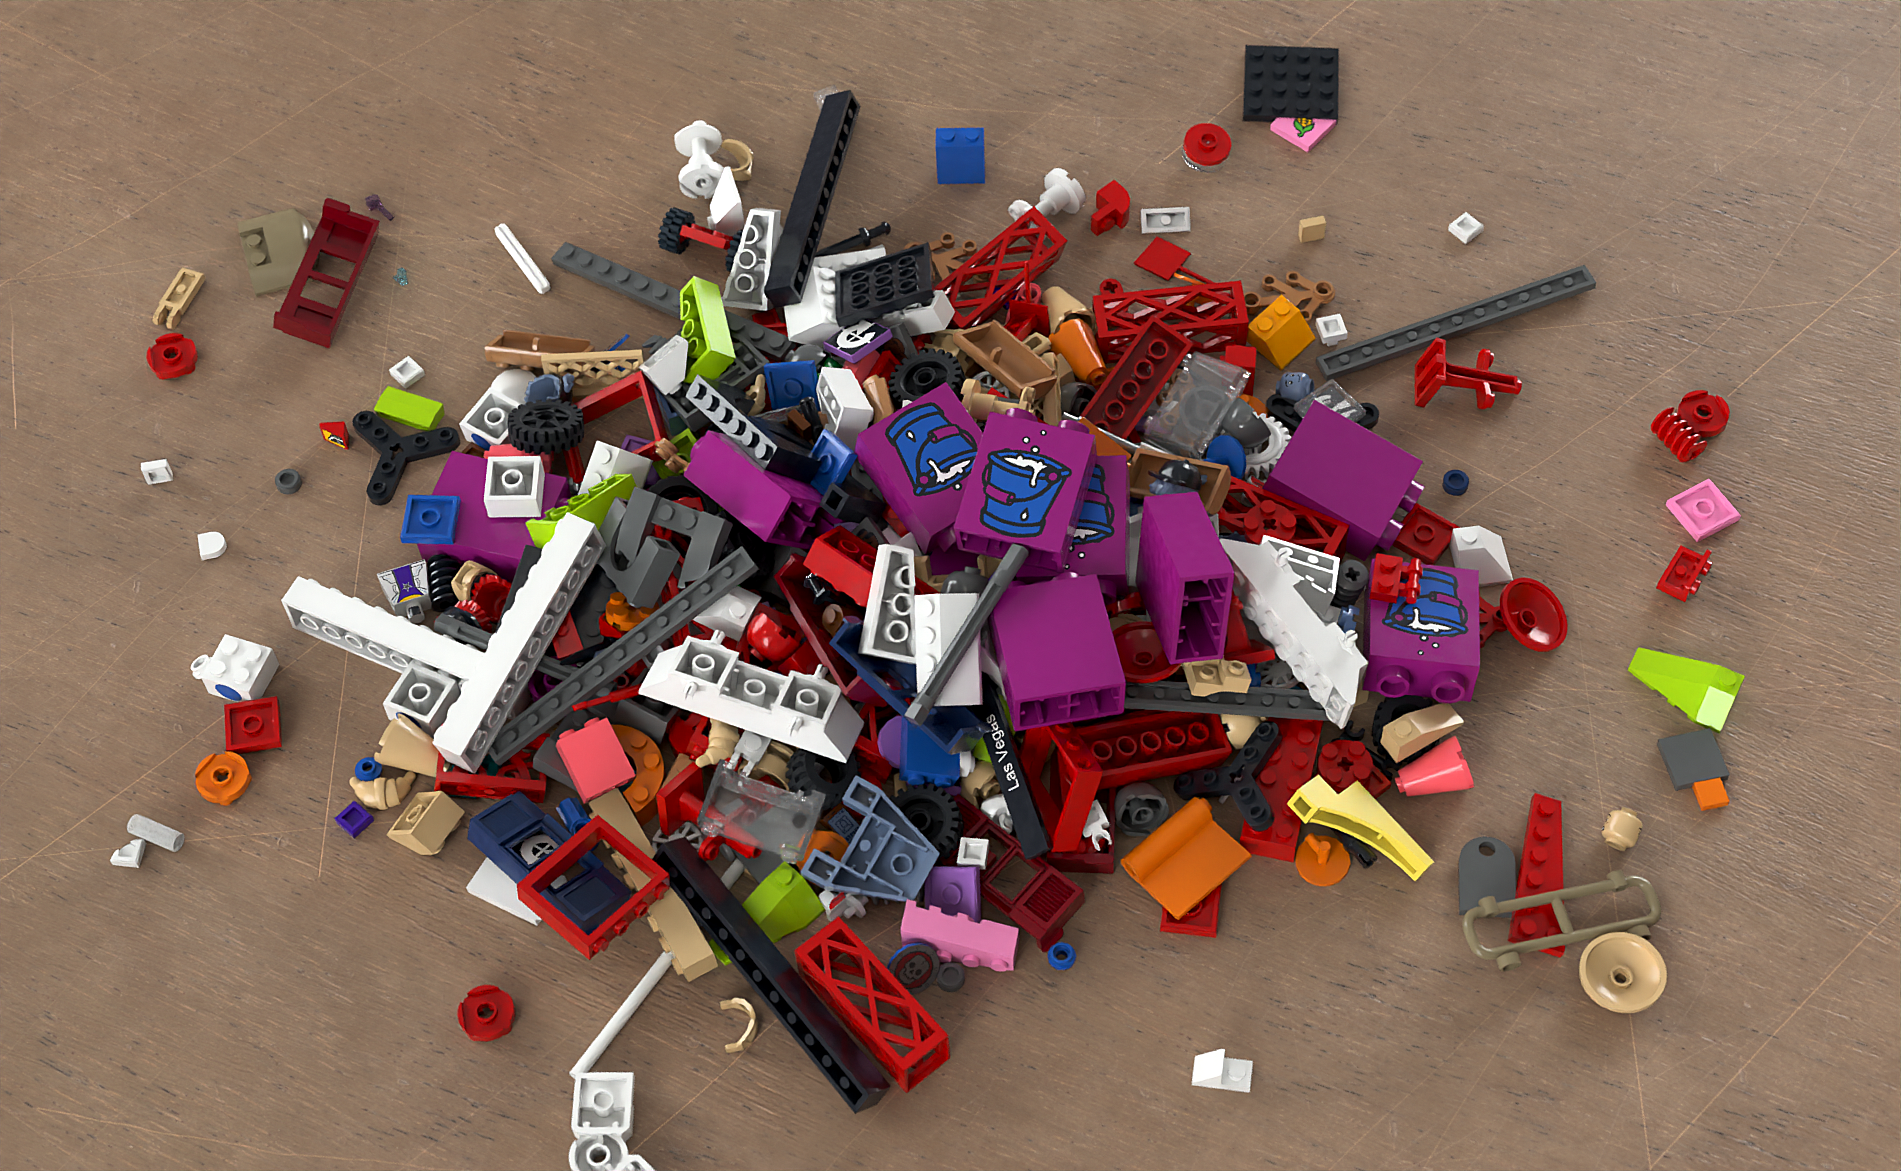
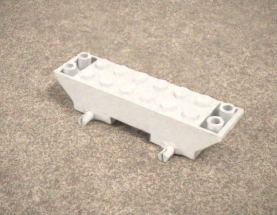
[1219,538,1368,729]
[639,630,864,763]

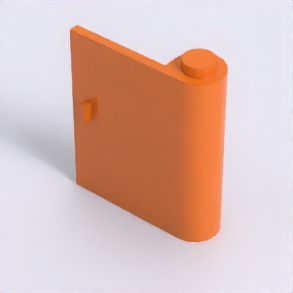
[1120,797,1252,920]

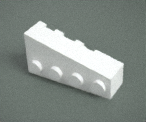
[846,290,955,336]
[858,544,916,664]

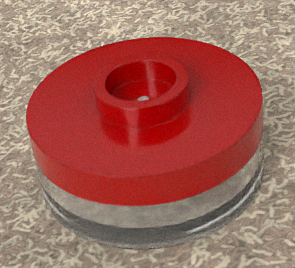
[1182,123,1232,173]

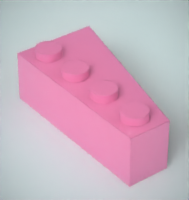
[900,899,1019,972]

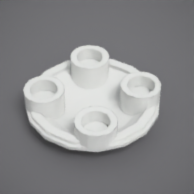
[491,369,537,405]

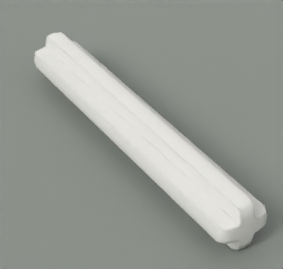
[495,224,551,294]

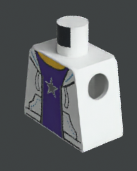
[377,559,432,624]

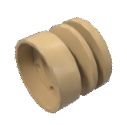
[737,739,799,797]

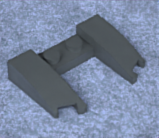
[659,334,770,433]
[615,487,733,590]
[532,694,622,792]

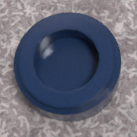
[1442,470,1469,496]

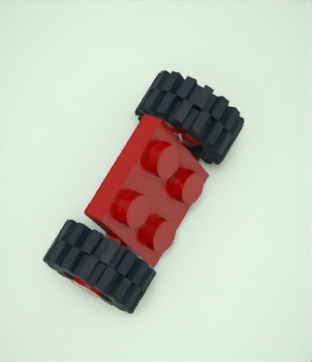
[658,207,743,272]

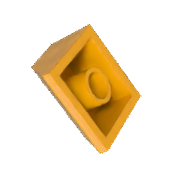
[1247,295,1316,371]

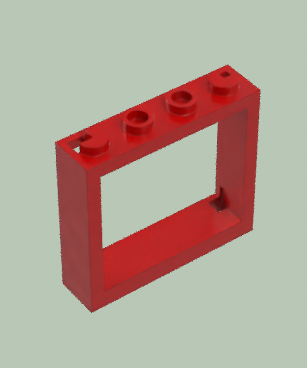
[563,370,669,484]
[1019,722,1103,852]
[517,815,670,960]

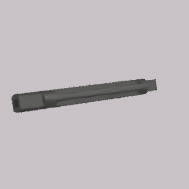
[904,544,1029,726]
[434,614,618,697]

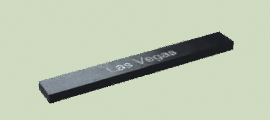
[971,671,1053,860]

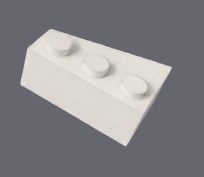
[816,367,874,452]
[1260,535,1340,616]

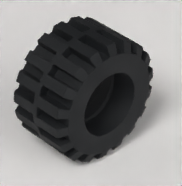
[1371,695,1440,765]
[785,748,862,811]

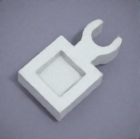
[1083,800,1112,850]

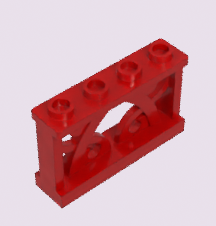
[434,723,550,803]

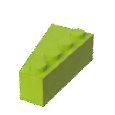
[680,276,736,384]
[525,474,637,549]

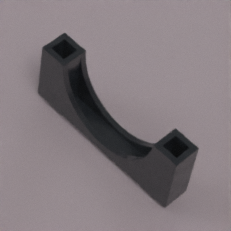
[686,374,822,484]
[749,415,887,524]

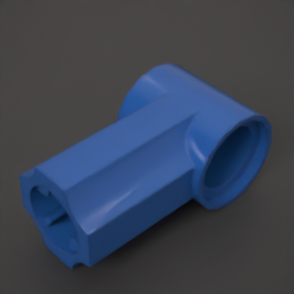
[556,797,599,852]

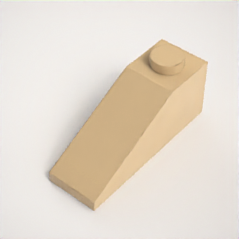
[1380,703,1464,763]

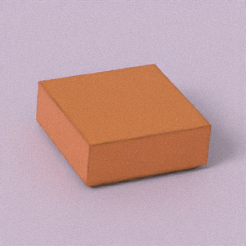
[1692,777,1729,811]

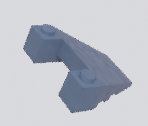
[800,775,940,902]

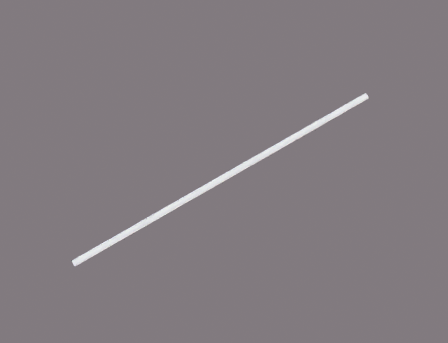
[569,701,865,1079]

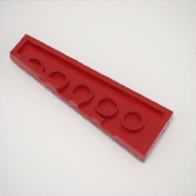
[1508,793,1565,958]

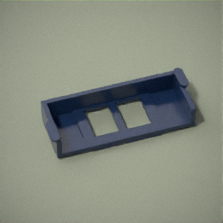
[829,616,994,755]
[467,791,632,936]

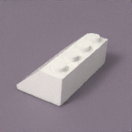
[784,266,846,349]
[578,441,653,495]
[915,593,982,706]

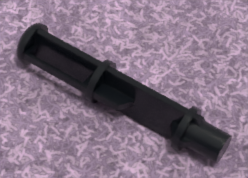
[799,396,824,445]

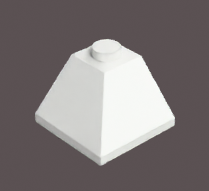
[707,166,745,236]
[638,335,688,395]
[1449,526,1513,587]
[693,586,762,642]

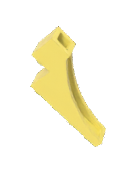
[1287,775,1434,881]

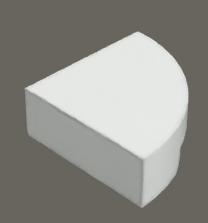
[110,839,146,868]

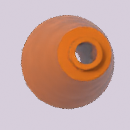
[1048,319,1108,386]

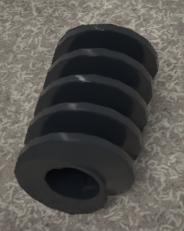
[427,554,461,612]

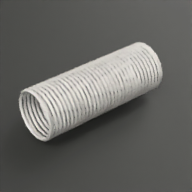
[127,814,184,852]

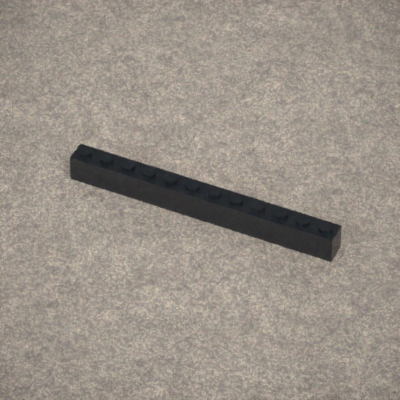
[764,90,860,308]
[652,837,891,1114]

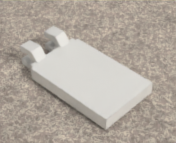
[466,857,567,926]

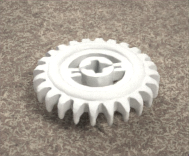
[1208,412,1291,480]

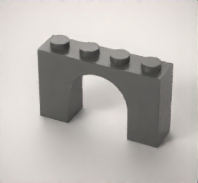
[597,497,681,609]

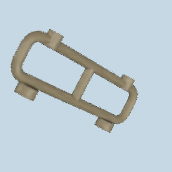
[1462,870,1662,972]

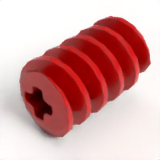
[1651,407,1708,462]

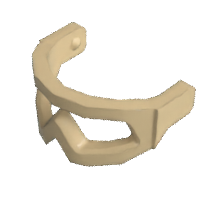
[720,997,758,1053]

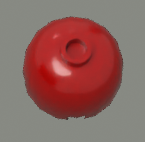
[746,610,801,662]

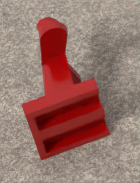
[1415,337,1522,410]
[1223,587,1275,665]
[656,762,763,861]

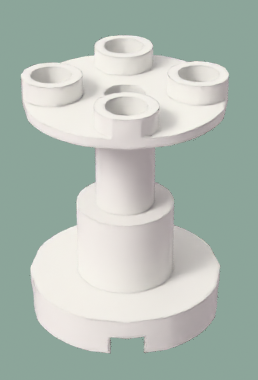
[674,121,724,199]
[1008,168,1086,241]

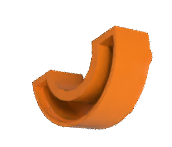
[611,725,667,827]

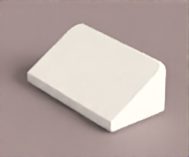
[1140,207,1190,234]

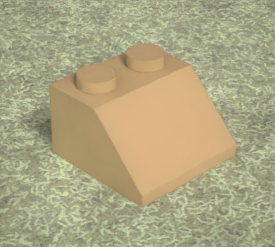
[387,791,465,855]

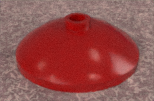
[1499,577,1568,652]
[1112,621,1182,683]

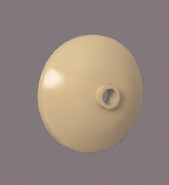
[1579,932,1667,1013]

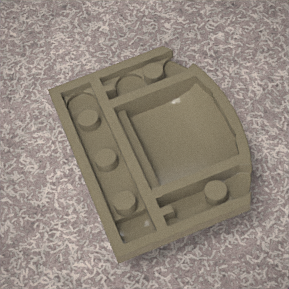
[238,208,320,297]

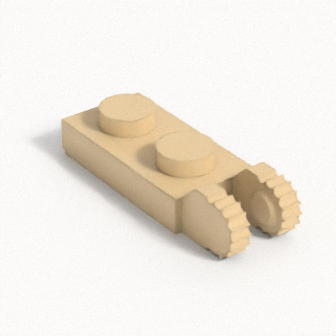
[152,267,206,330]

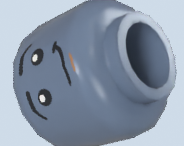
[1276,372,1315,405]

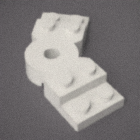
[569,1072,655,1171]

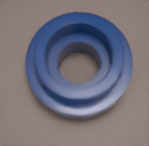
[355,757,382,782]
[1048,942,1076,970]

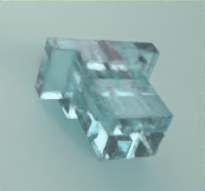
[393,268,408,286]

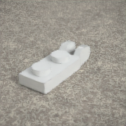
[726,730,772,780]

